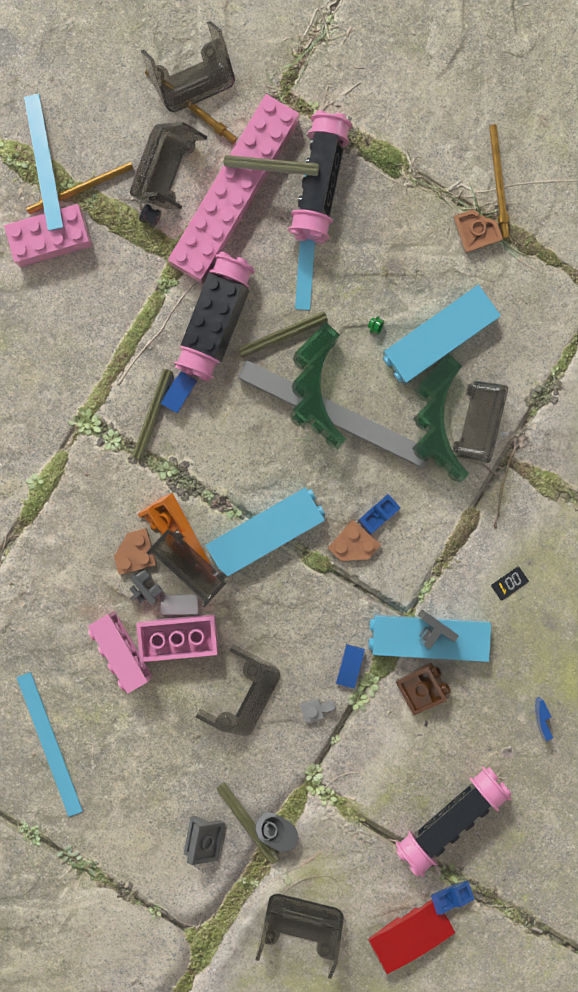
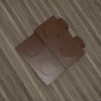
[396,662,451,716]

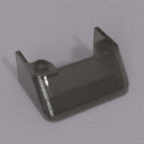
[141,21,235,112]
[130,122,208,209]
[452,381,508,465]
[146,529,228,607]
[195,644,280,736]
[255,894,344,979]

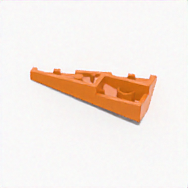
[137,493,218,583]

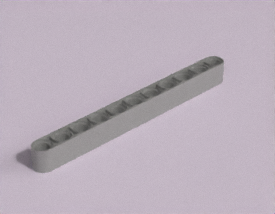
[238,360,433,469]

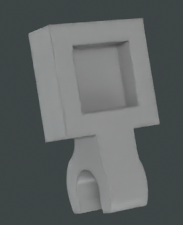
[300,698,335,723]

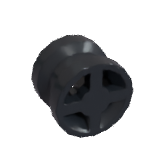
[139,204,161,228]

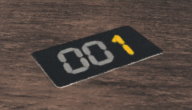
[491,566,529,600]

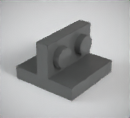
[417,609,459,649]
[183,816,225,865]

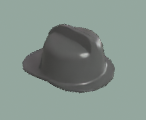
[255,812,298,852]

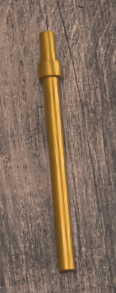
[145,67,238,144]
[489,124,510,239]
[26,162,134,215]

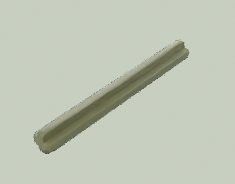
[223,155,319,176]
[238,312,328,358]
[132,369,173,460]
[217,782,279,864]

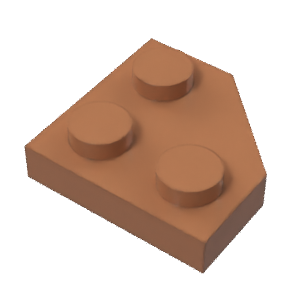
[453,210,503,254]
[327,520,381,561]
[114,528,157,575]

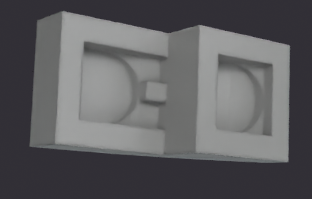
[160,594,199,615]

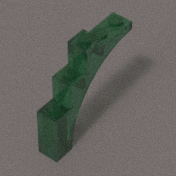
[290,322,346,450]
[412,353,469,482]

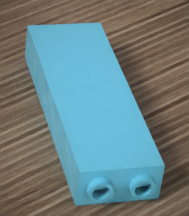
[382,284,501,385]
[205,487,326,578]
[368,614,491,662]

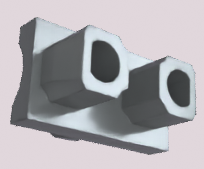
[130,570,163,605]

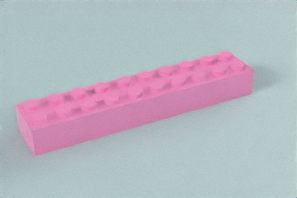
[168,94,299,284]

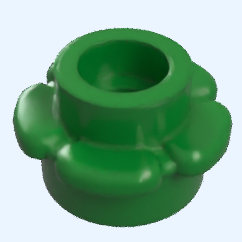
[368,316,384,334]

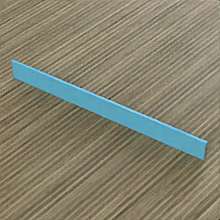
[24,94,63,231]
[295,162,315,310]
[17,672,83,817]

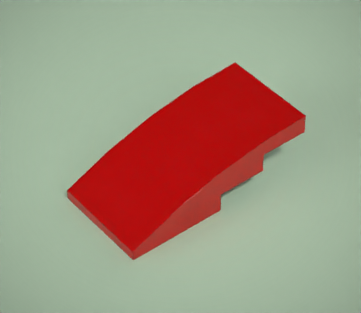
[367,899,455,974]

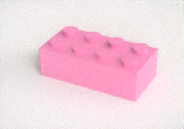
[4,204,93,267]
[88,610,153,694]
[136,614,219,662]

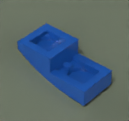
[161,371,197,413]
[357,494,401,535]
[336,644,365,689]
[535,697,553,741]
[431,881,475,915]

